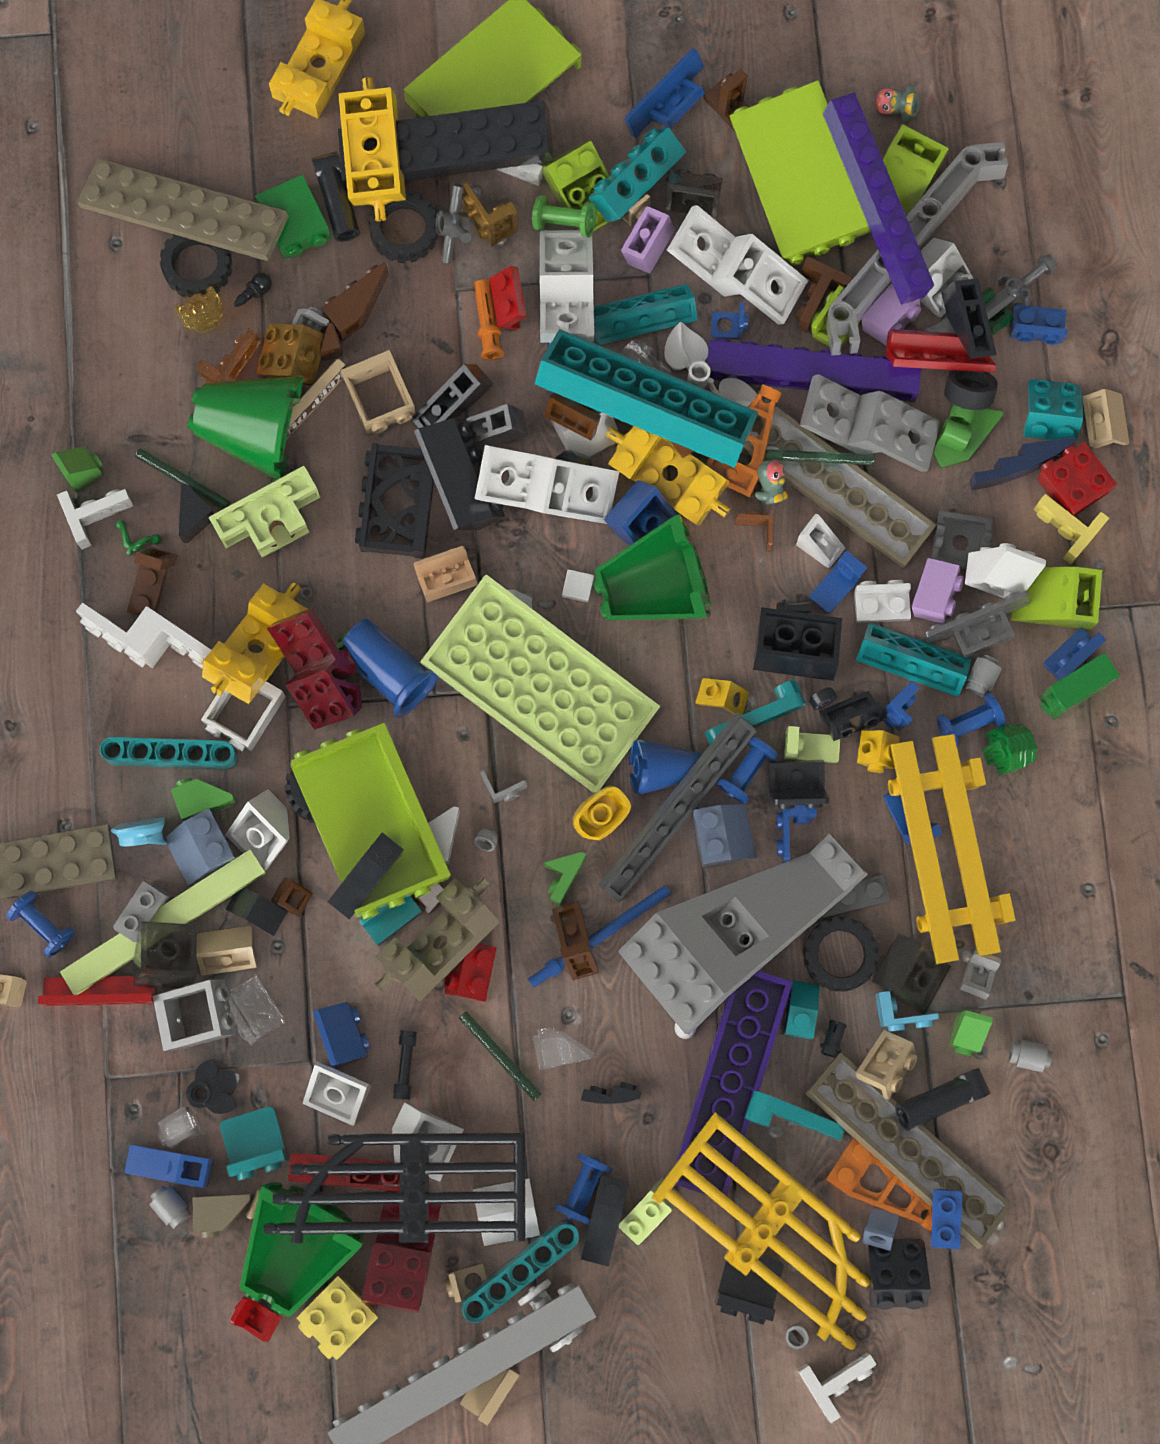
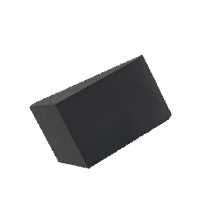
[179,484,214,543]
[226,888,288,936]

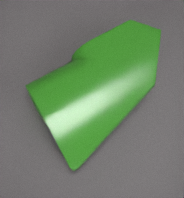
[932,404,1004,468]

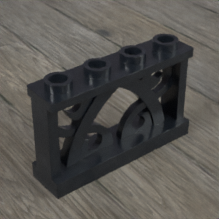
[355,443,434,559]

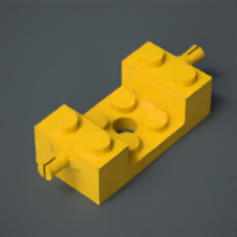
[269,0,365,119]
[339,77,406,221]
[605,426,731,526]
[202,583,308,704]

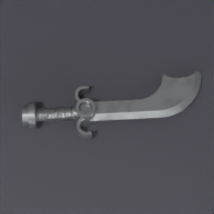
[925,254,1058,333]

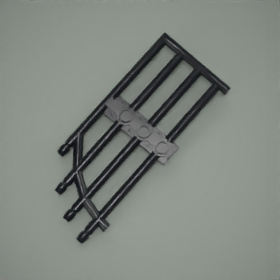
[263,1133,526,1244]

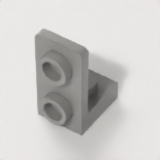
[113,881,174,942]

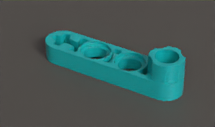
[704,679,807,745]
[745,1091,845,1141]

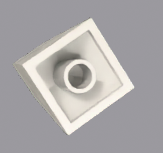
[225,789,290,872]
[392,1103,464,1181]

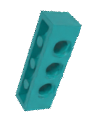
[588,127,686,222]

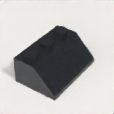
[753,607,842,681]

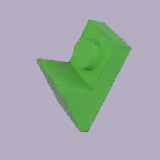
[544,852,586,906]

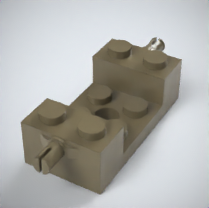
[374,876,500,1002]

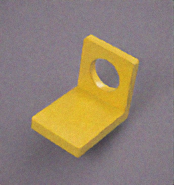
[695,678,749,715]

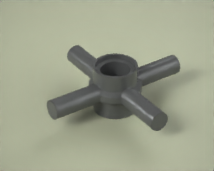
[434,184,472,263]

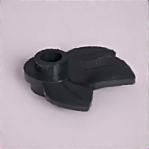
[186,1059,240,1114]

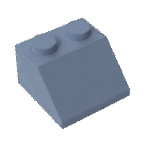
[692,804,756,869]
[164,808,237,887]

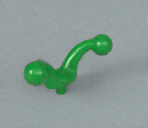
[115,520,161,555]

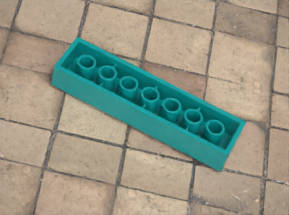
[534,329,759,468]

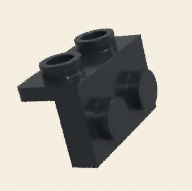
[819,690,883,741]

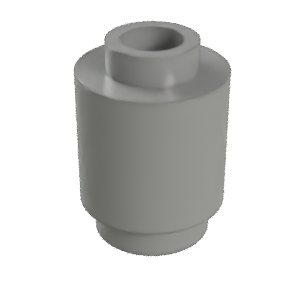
[966,655,1002,697]
[1009,1039,1052,1072]
[150,1185,191,1229]

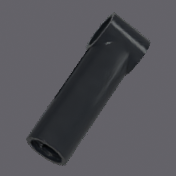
[311,151,360,242]
[895,1068,991,1131]

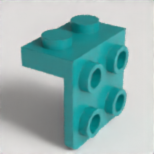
[1023,379,1083,441]
[220,1107,289,1181]

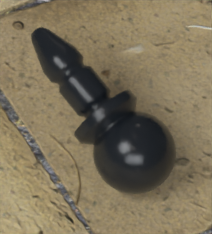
[233,273,272,307]

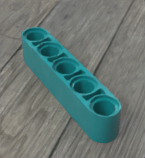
[100,737,238,770]
[461,1220,579,1323]

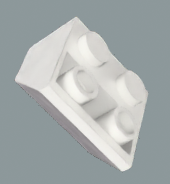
[920,238,974,318]
[965,543,1046,598]

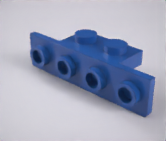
[624,48,705,137]

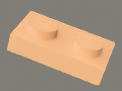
[413,546,478,603]

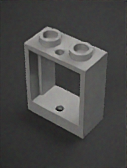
[153,980,236,1051]

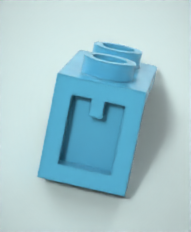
[875,991,939,1032]

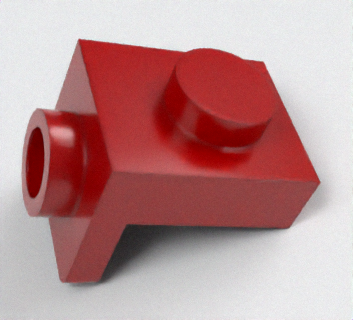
[229,1296,282,1343]

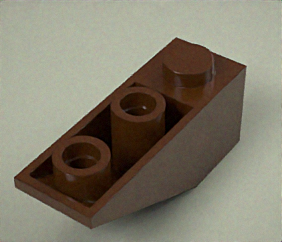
[321,262,389,341]

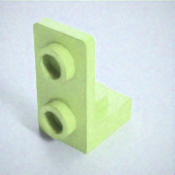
[784,726,840,763]
[619,1177,683,1245]

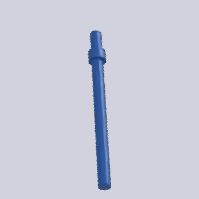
[528,885,671,988]

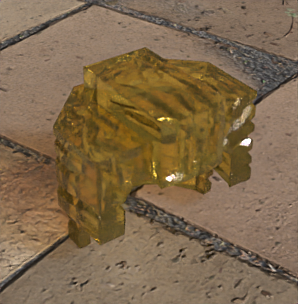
[174,286,223,333]

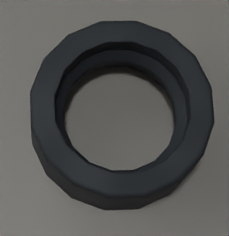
[944,370,998,410]

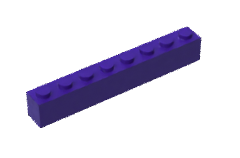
[823,93,935,305]
[707,338,921,402]

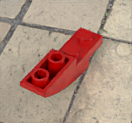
[288,1153,400,1191]

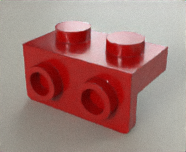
[489,266,527,331]
[444,943,497,1002]

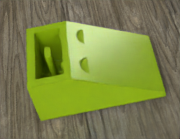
[883,124,949,216]
[542,141,609,231]
[1010,567,1102,630]

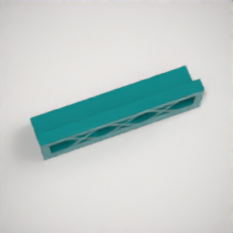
[594,284,698,345]
[856,622,971,697]

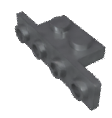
[925,591,1030,659]

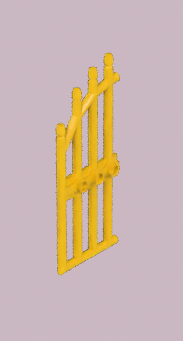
[651,1112,871,1350]

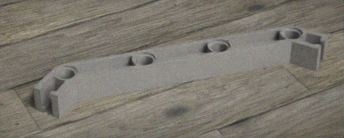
[826,142,1008,356]

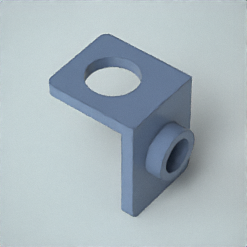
[863,1207,899,1251]

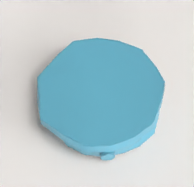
[111,817,167,846]

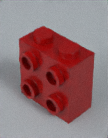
[1037,442,1117,517]

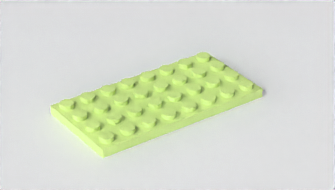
[420,574,660,794]

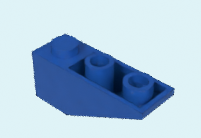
[124,1145,214,1188]

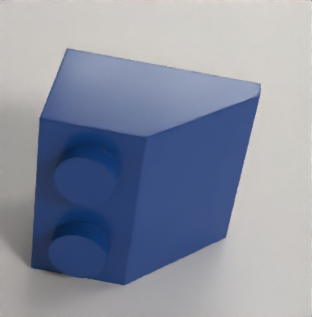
[604,480,678,546]
[313,1002,371,1068]

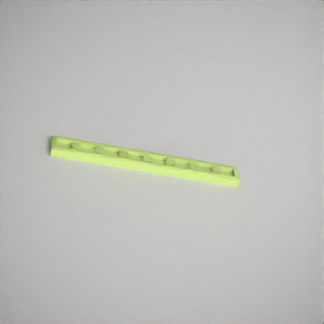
[60,849,266,995]

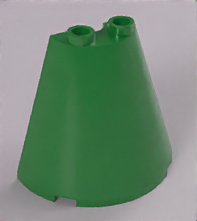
[188,376,304,480]
[593,515,711,621]
[239,1182,364,1317]

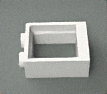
[201,682,286,752]

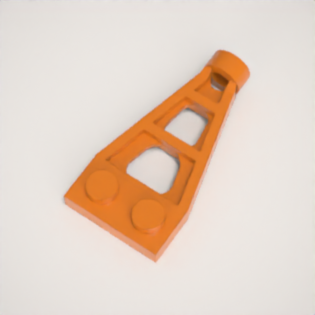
[706,384,782,498]
[825,1137,932,1232]

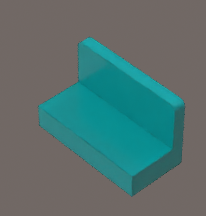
[359,896,422,946]

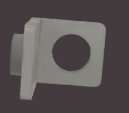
[480,770,527,804]

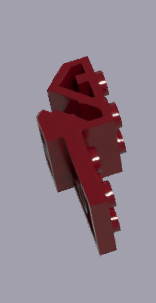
[267,608,362,730]
[361,1190,442,1313]

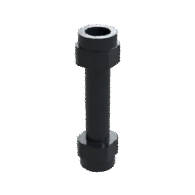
[393,1030,417,1100]

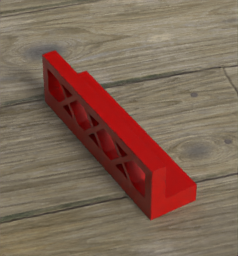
[885,329,996,373]
[38,975,157,1007]

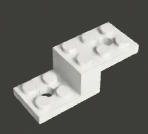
[667,205,808,325]
[540,230,594,343]
[475,445,619,524]
[76,603,211,669]

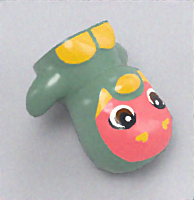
[875,85,920,124]
[755,459,788,504]

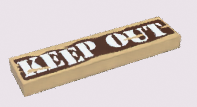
[287,359,346,439]

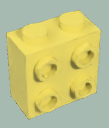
[297,1275,380,1360]

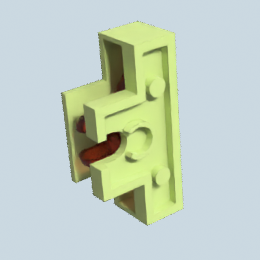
[209,466,320,558]

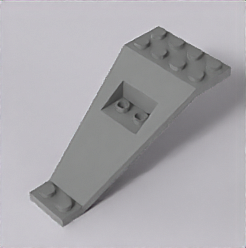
[618,833,868,1035]

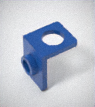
[711,302,749,339]

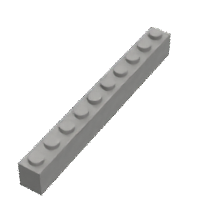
[327,1282,599,1444]

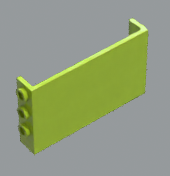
[403,0,582,118]
[729,80,871,266]
[290,723,451,920]

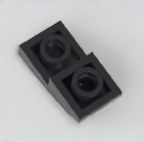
[581,1082,641,1104]

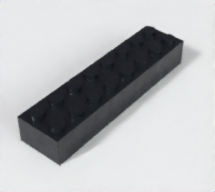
[338,100,554,185]

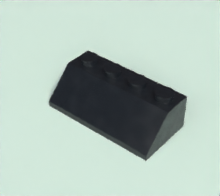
[414,418,505,530]

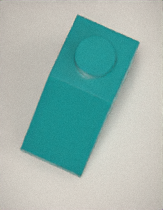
[783,980,819,1040]

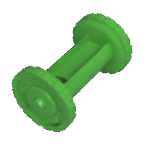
[532,195,596,238]

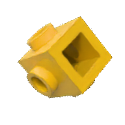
[857,730,900,773]

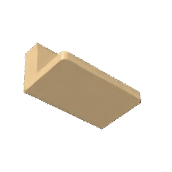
[1082,389,1129,449]
[196,926,257,976]
[460,1367,520,1426]

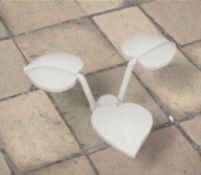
[664,322,757,407]

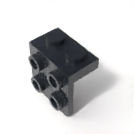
[769,760,829,809]
[868,1239,931,1310]
[715,1256,784,1325]

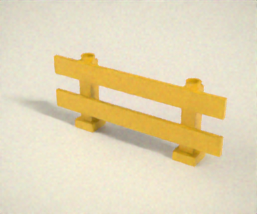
[888,734,1016,964]

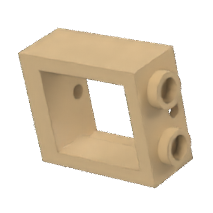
[340,350,416,435]

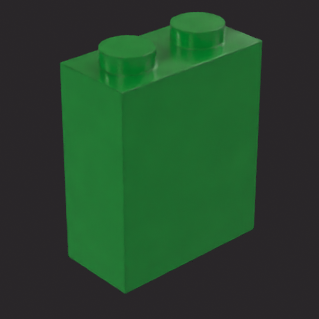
[255,174,331,259]
[1039,653,1120,720]

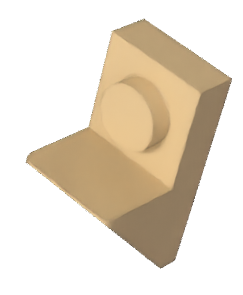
[0,974,27,1008]

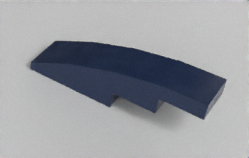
[970,437,1076,491]

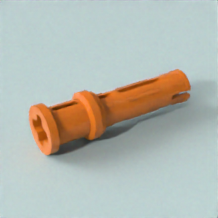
[473,279,505,361]

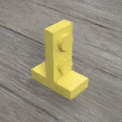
[1033,494,1109,565]

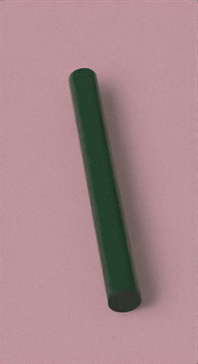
[135,448,231,509]
[766,449,874,465]
[458,1011,542,1101]

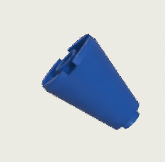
[629,739,702,794]

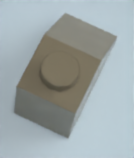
[193,1194,254,1238]

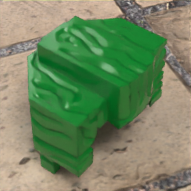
[982,724,1038,776]

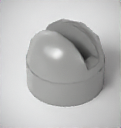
[474,828,498,852]
[785,1324,809,1349]

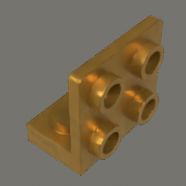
[462,182,518,247]
[256,324,325,386]

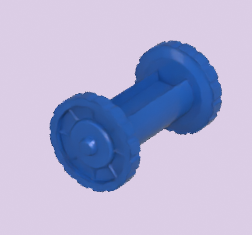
[936,693,1006,747]
[716,736,779,804]
[6,890,75,958]
[554,1153,613,1224]

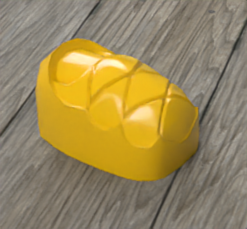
[572,785,631,840]

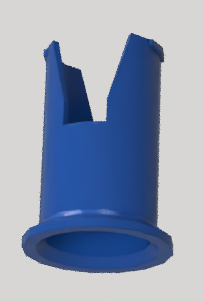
[342,618,439,718]

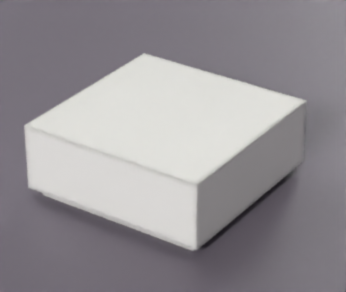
[562,570,594,603]

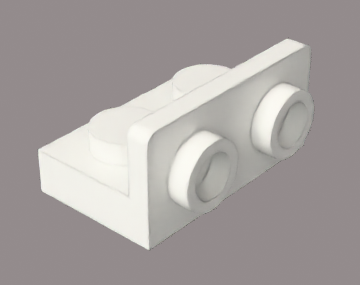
[854,580,911,623]

